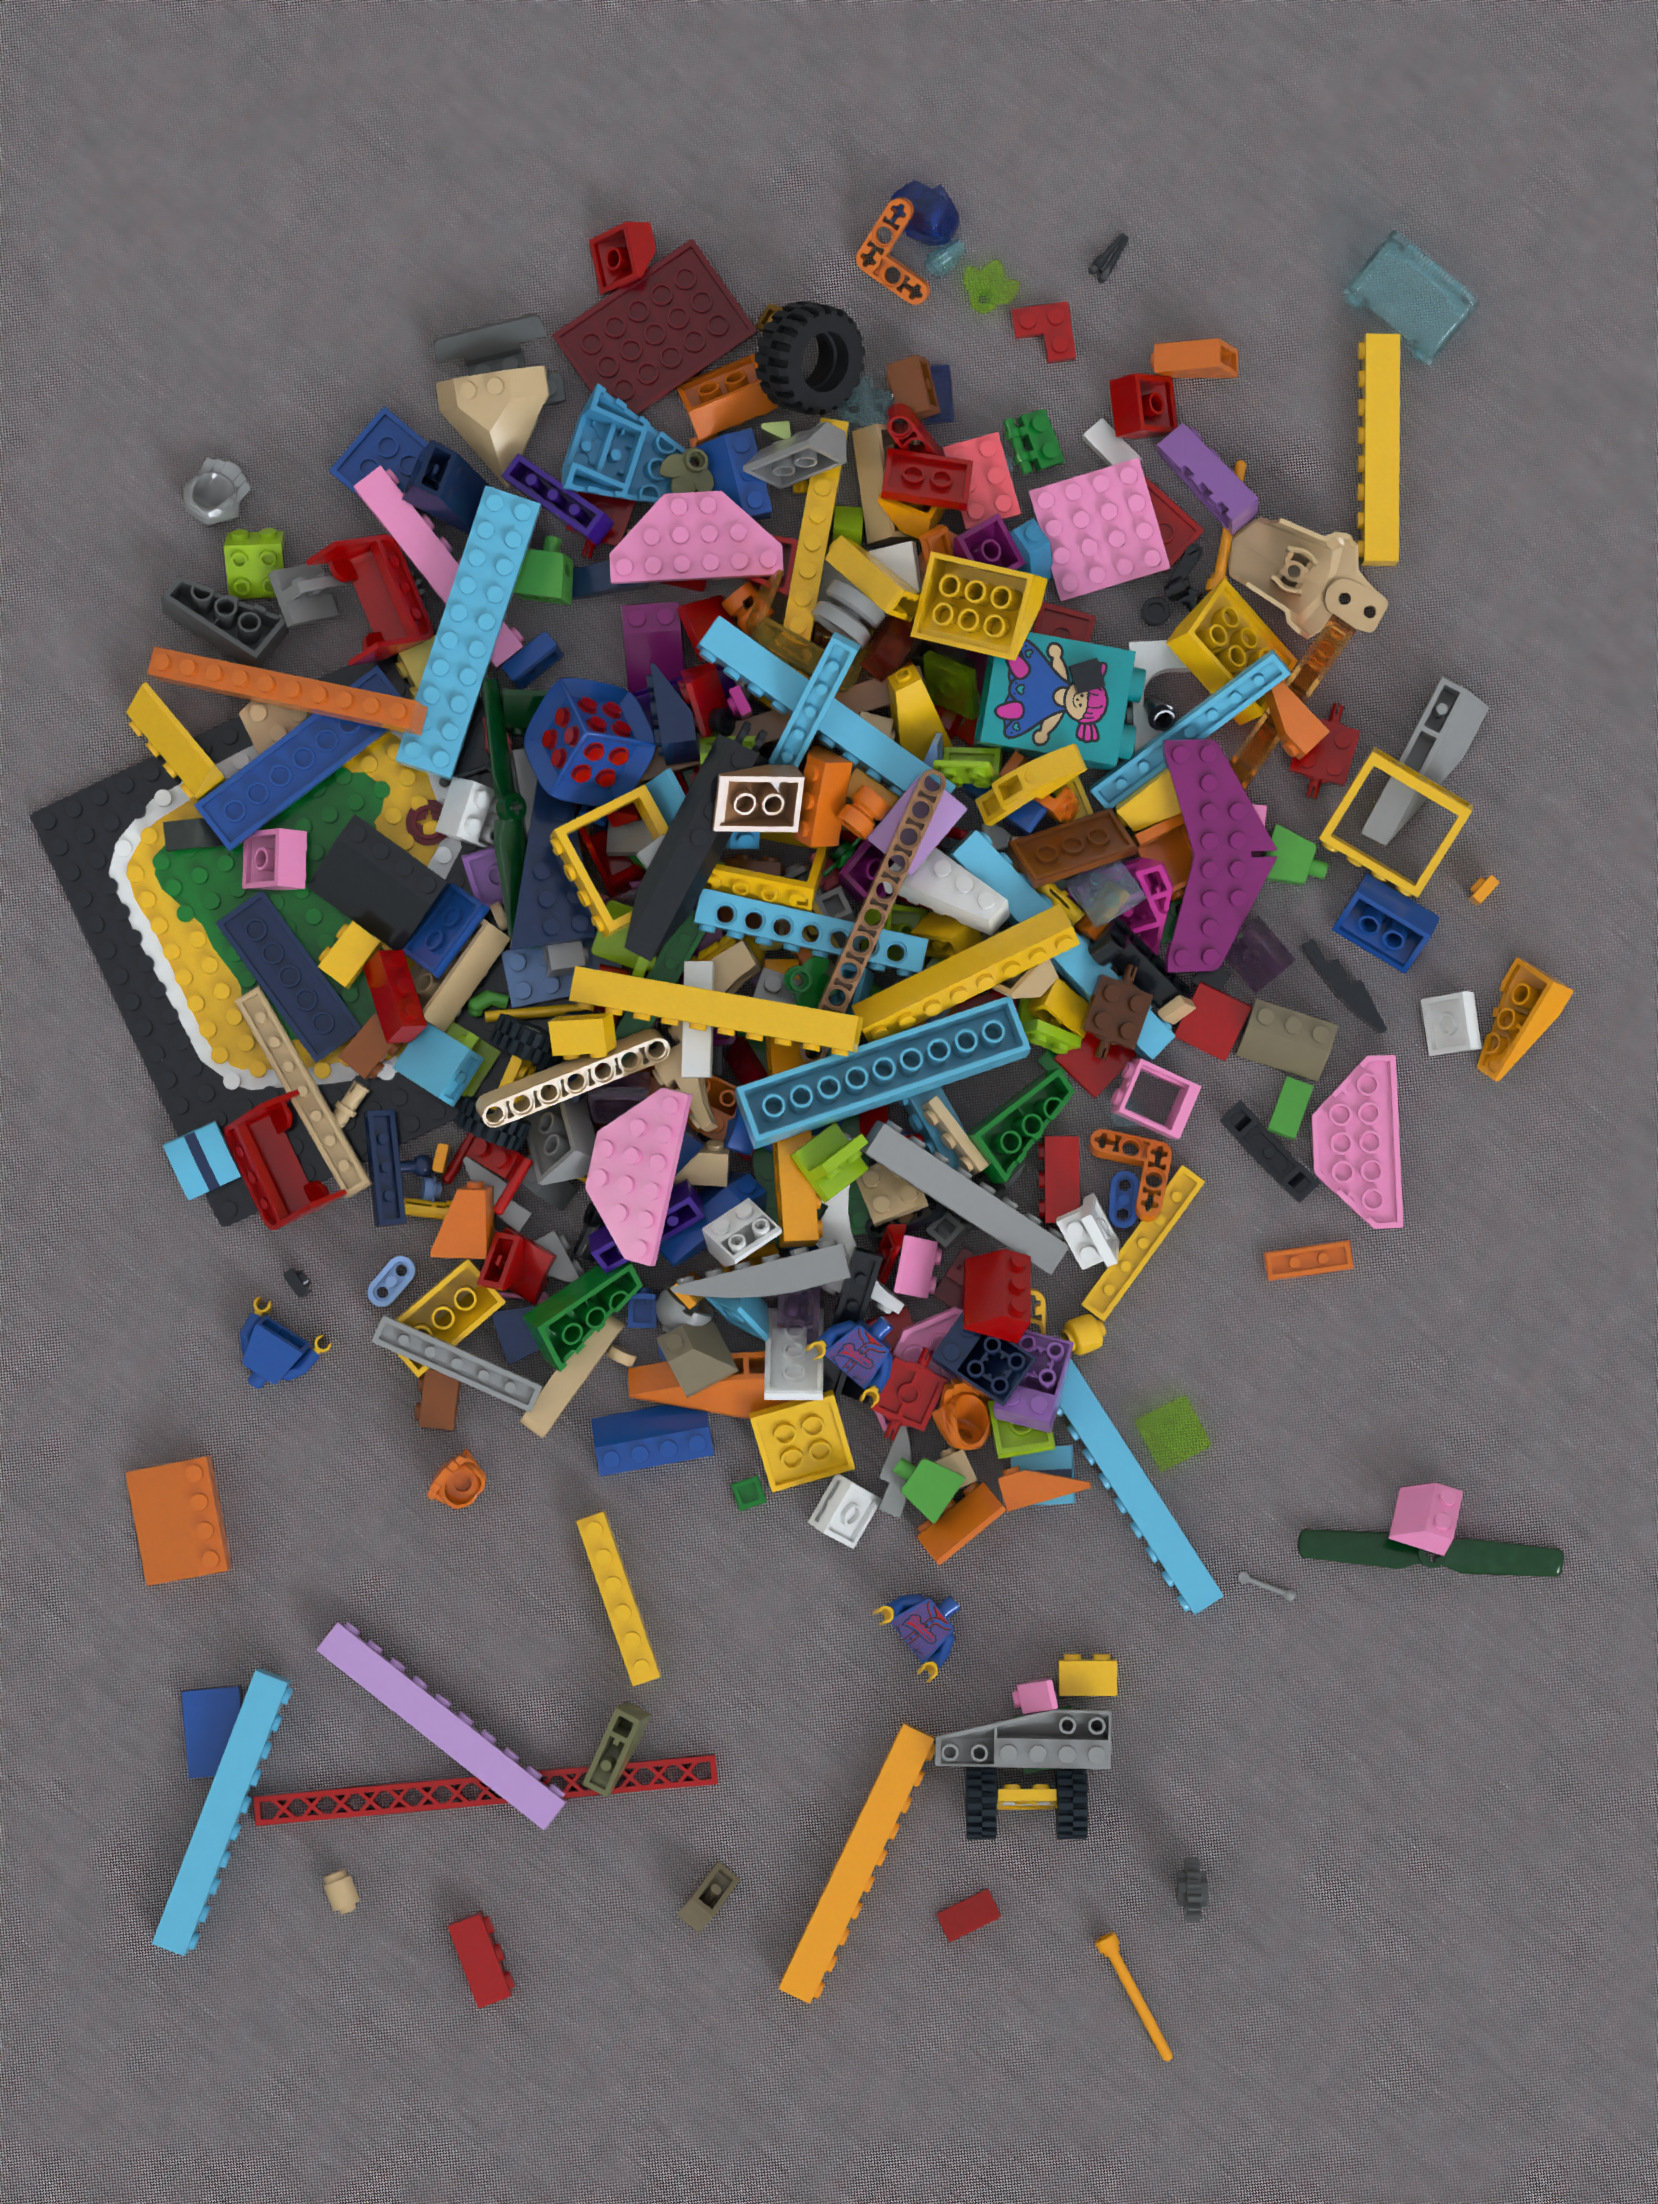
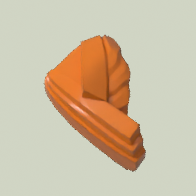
[931,1379,991,1450]
[427,1449,486,1509]

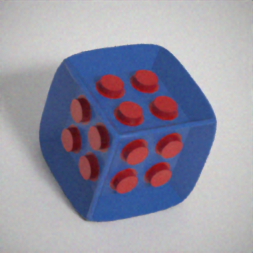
[524,677,656,807]

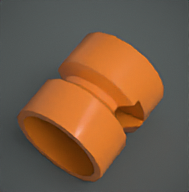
[721,581,775,636]
[836,785,891,840]

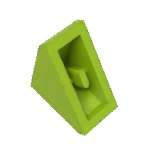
[833,506,863,546]

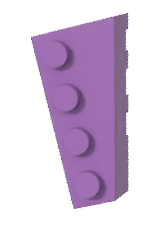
[1157,423,1259,535]

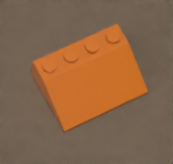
[125,1455,233,1586]

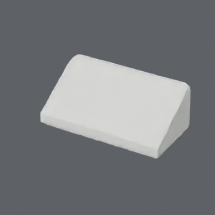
[1082,418,1142,466]

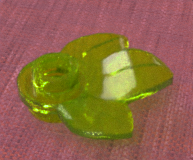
[963,259,1020,314]

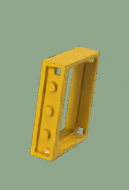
[1319,746,1474,898]
[550,784,669,938]
[704,832,831,911]

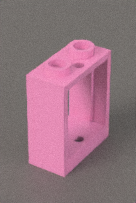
[1110,1058,1202,1139]

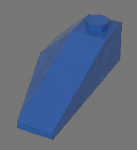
[659,1172,767,1267]

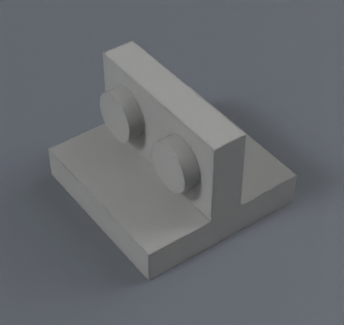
[268,564,346,628]

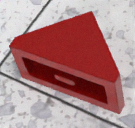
[477,1232,524,1291]

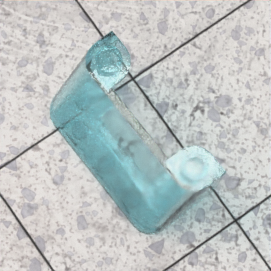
[1343,231,1480,366]

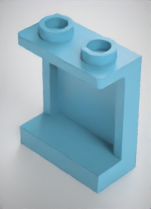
[393,1021,485,1107]

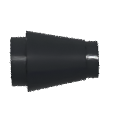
[1143,696,1176,731]

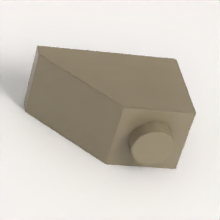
[677,1861,741,1933]

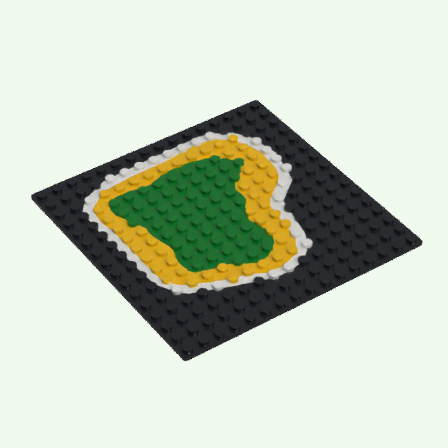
[31,622,626,1227]

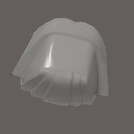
[183,457,252,526]

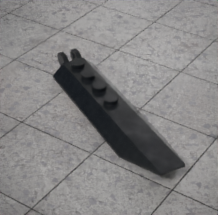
[624,721,770,961]

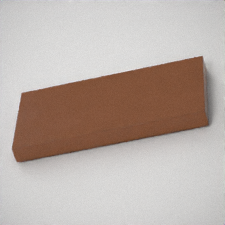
[1008,808,1138,889]

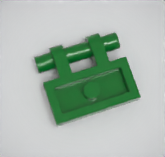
[1002,409,1065,475]

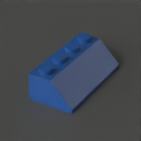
[591,1404,715,1476]

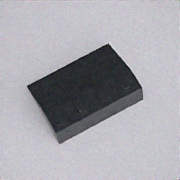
[307,814,450,950]

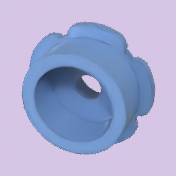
[421,1175,442,1203]

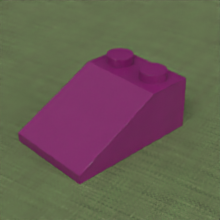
[622,602,685,693]

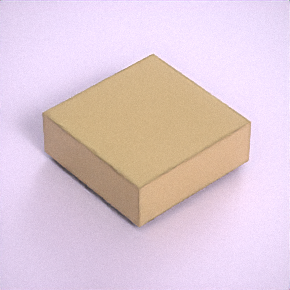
[1158,995,1196,1024]

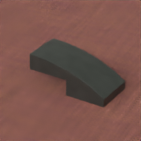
[163,818,225,852]

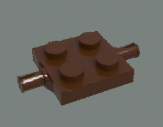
[1080,964,1154,1060]

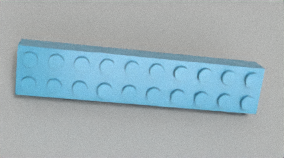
[395,485,541,781]
[734,996,1031,1149]

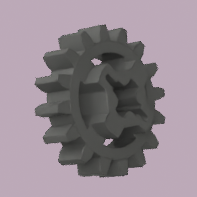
[1176,1858,1208,1922]

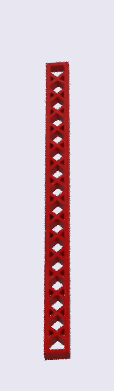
[253,1754,718,1826]

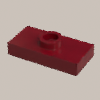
[725,1036,768,1085]

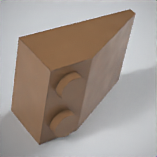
[712,765,805,832]

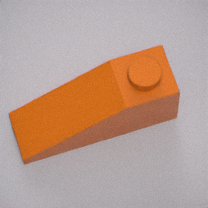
[1265,681,1330,760]
[998,1466,1092,1512]

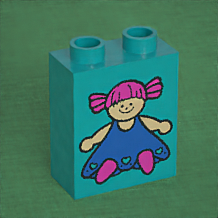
[973,632,1146,771]

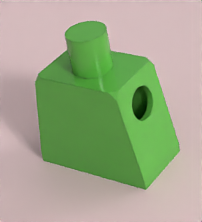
[513,536,573,606]
[1264,824,1329,886]
[892,1457,966,1524]

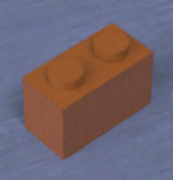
[886,354,941,422]
[338,1013,404,1080]
[414,1369,461,1430]

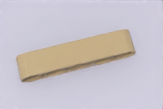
[519,1314,625,1439]

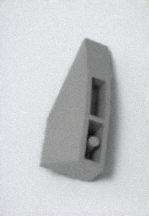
[1360,677,1489,847]
[671,1239,852,1298]
[935,1709,1112,1769]

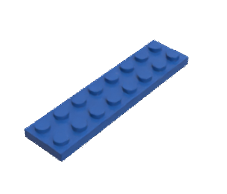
[194,665,402,852]

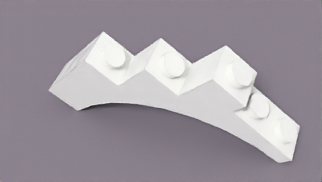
[815,1131,905,1314]

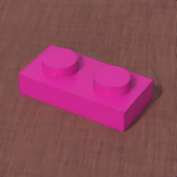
[726,685,752,720]

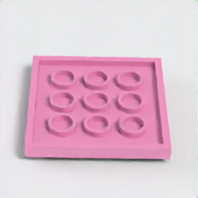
[1029,458,1171,602]

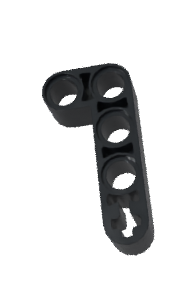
[1088,917,1191,1009]

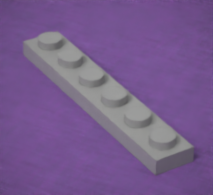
[371,1314,542,1413]

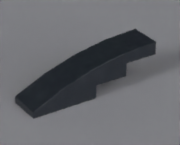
[1301,938,1387,1034]

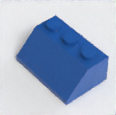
[695,428,772,521]
[1331,873,1441,974]

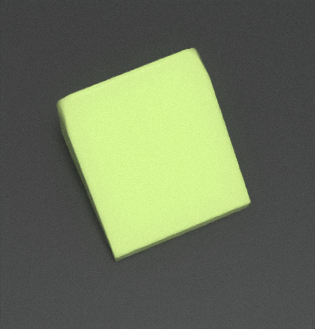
[761,421,791,441]

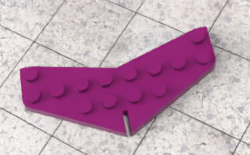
[1163,739,1278,972]

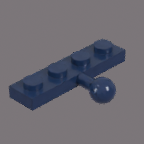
[364,1109,433,1227]

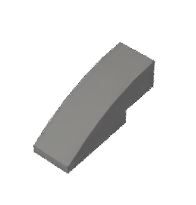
[463,1156,533,1233]
[878,1426,911,1518]

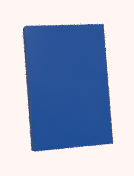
[402,882,490,979]
[181,1686,242,1779]

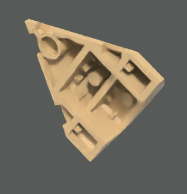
[436,365,549,489]

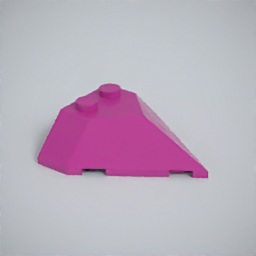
[1061,857,1174,956]

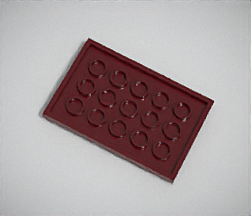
[552,238,758,416]

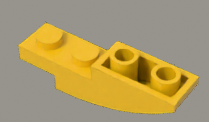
[975,744,1087,826]

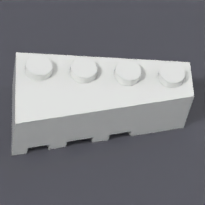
[883,847,1010,936]

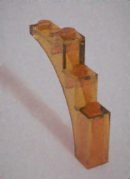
[1229,614,1357,789]

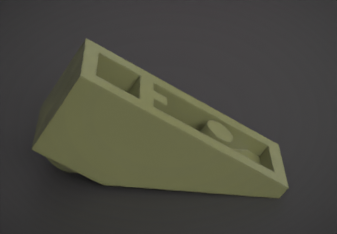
[582,1701,652,1798]

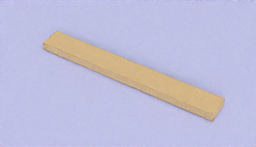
[235,986,372,1198]

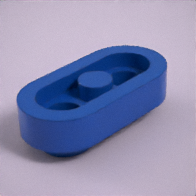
[1108,1171,1139,1228]

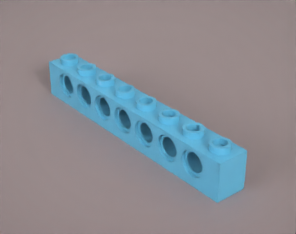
[693,888,929,978]

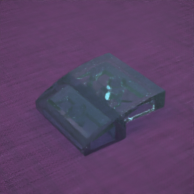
[1065,860,1146,929]

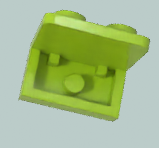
[224,528,285,599]
[933,747,1003,788]
[591,900,657,978]
[1018,998,1082,1054]

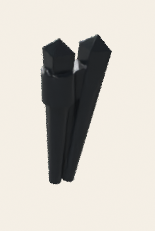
[1088,232,1129,283]

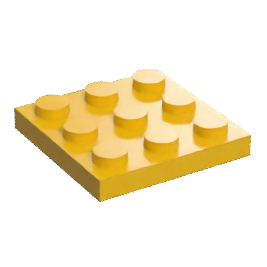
[749,1390,855,1492]

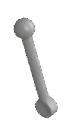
[1238,1572,1296,1601]

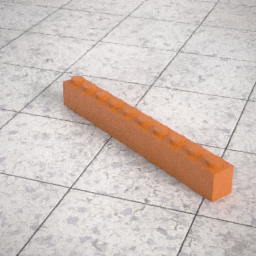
[147,646,428,736]

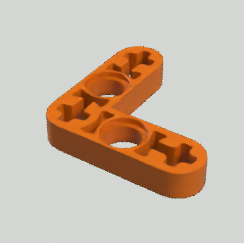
[856,197,930,305]
[1089,1129,1172,1222]

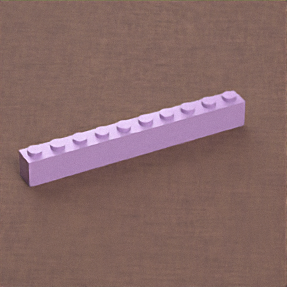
[316,1621,568,1830]

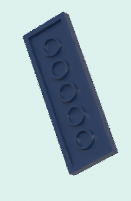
[216,890,362,1063]

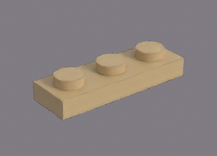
[921,1096,989,1176]

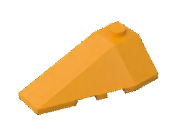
[1476,957,1574,1082]

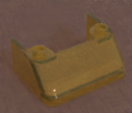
[746,569,876,692]

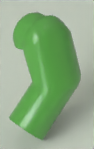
[468,990,510,1017]

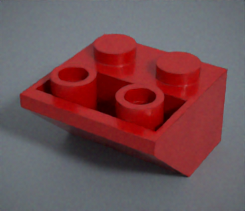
[678,663,728,739]

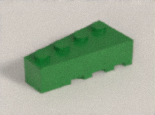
[966,1068,1075,1184]
[522,1261,643,1372]

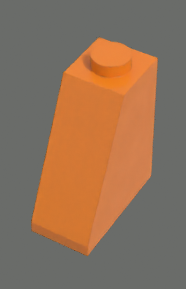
[1151,338,1238,378]
[430,1180,494,1259]

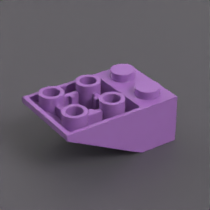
[993,1330,1074,1433]

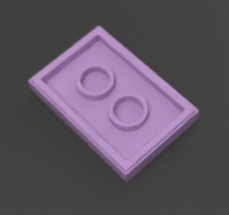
[867,771,967,876]

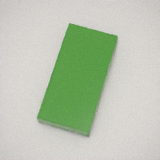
[1267,1076,1314,1141]

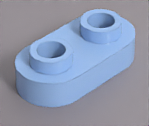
[367,1256,416,1307]

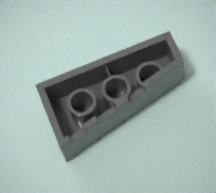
[161,576,289,668]

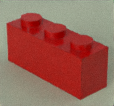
[363,950,427,1043]
[1038,1136,1080,1224]
[447,1910,516,2009]

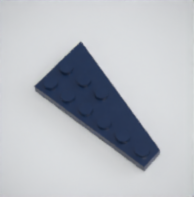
[509,779,596,950]

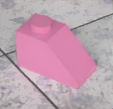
[1012,1677,1058,1714]

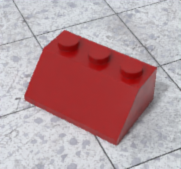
[963,1249,1031,1343]

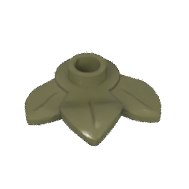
[659,447,714,493]

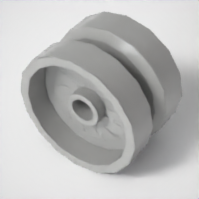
[811,579,886,649]

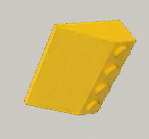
[910,551,1048,661]
[1166,578,1298,726]

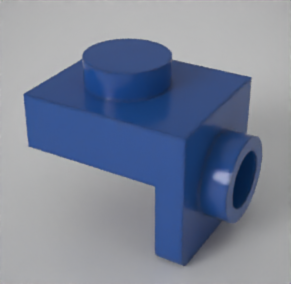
[628,1288,658,1329]

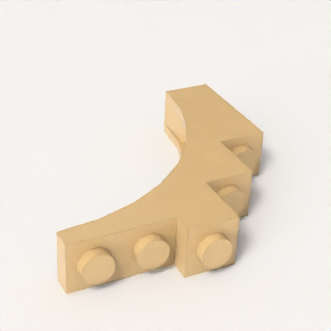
[652,940,763,1132]

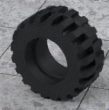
[755,301,865,416]

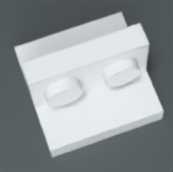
[1421,991,1482,1056]
[1056,1193,1120,1270]
[808,1474,882,1549]

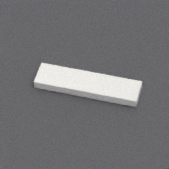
[681,961,715,1078]

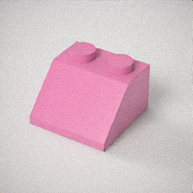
[242,828,307,890]
[893,1235,942,1299]
[1388,1483,1463,1556]

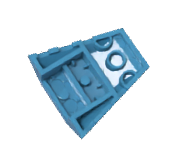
[561,383,691,504]

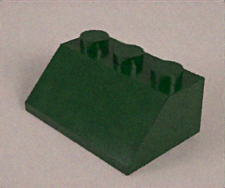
[503,689,549,737]

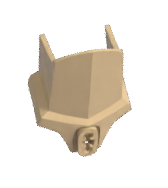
[1228,517,1388,640]

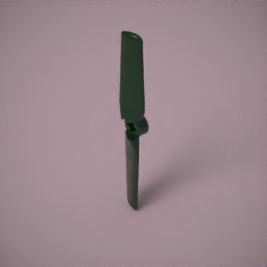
[482,677,527,939]
[1298,1529,1564,1577]

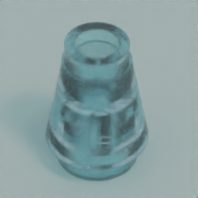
[924,238,967,279]

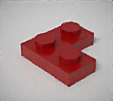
[1011,301,1076,363]

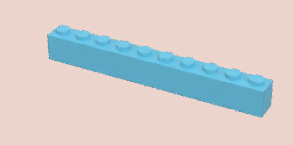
[696,615,956,798]
[947,830,1175,1061]
[1057,1358,1224,1615]
[152,1668,293,1956]

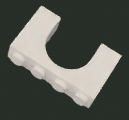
[1126,640,1191,753]

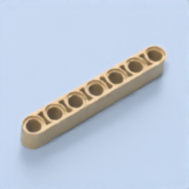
[475,1028,670,1128]

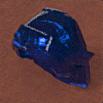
[888,180,960,246]

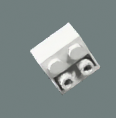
[435,777,512,849]
[702,1198,783,1267]

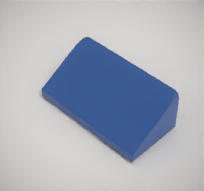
[502,631,564,690]

